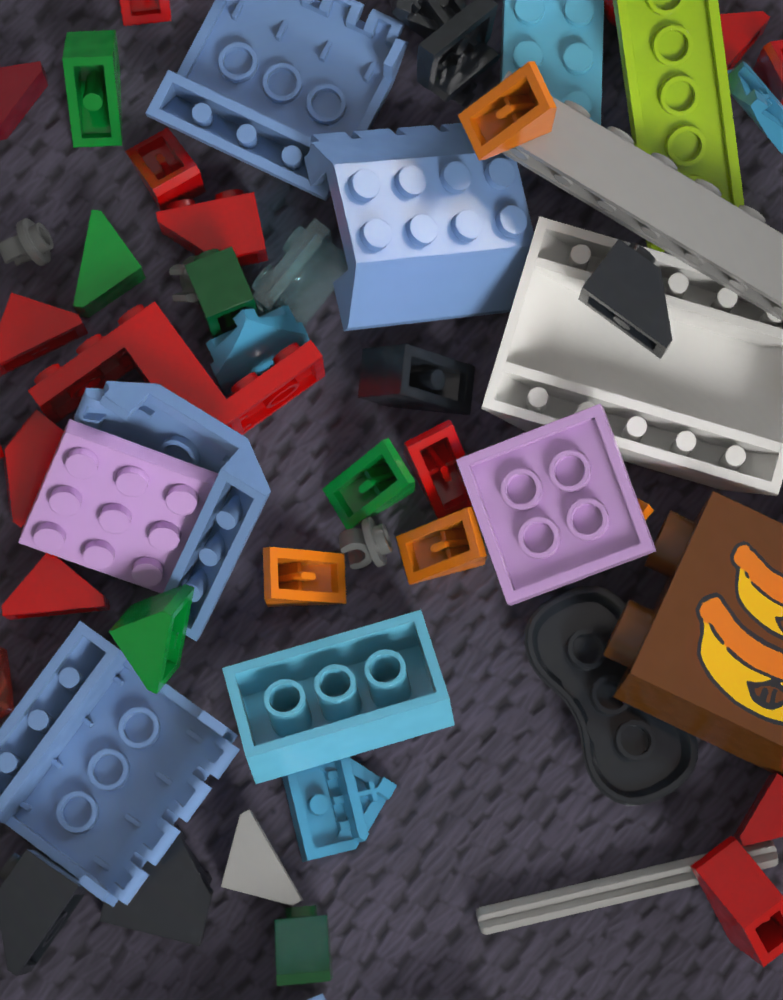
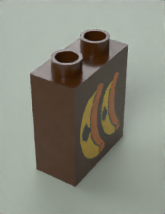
[603,491,783,776]

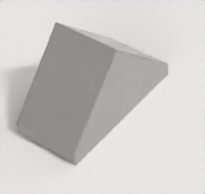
[221,810,303,906]

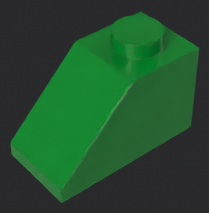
[62,30,123,148]

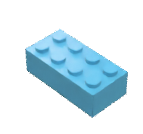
[500,0,604,125]
[222,610,455,784]

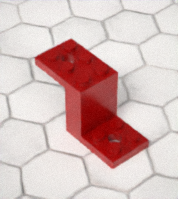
[28,301,325,435]

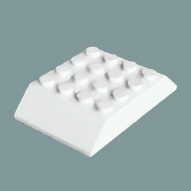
[481,216,783,496]

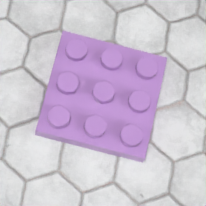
[456,404,656,606]
[19,419,219,593]

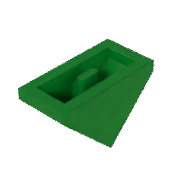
[73,210,146,318]
[322,438,415,529]
[109,584,194,694]

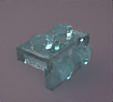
[252,218,348,327]

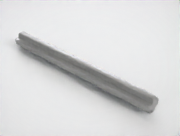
[476,840,778,935]

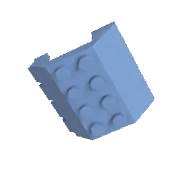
[146,0,409,201]
[304,123,534,331]
[64,381,271,641]
[0,621,240,907]

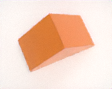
[458,61,557,160]
[396,507,487,585]
[263,547,346,607]

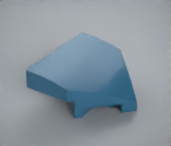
[727,61,783,154]
[206,305,310,396]
[282,757,397,862]

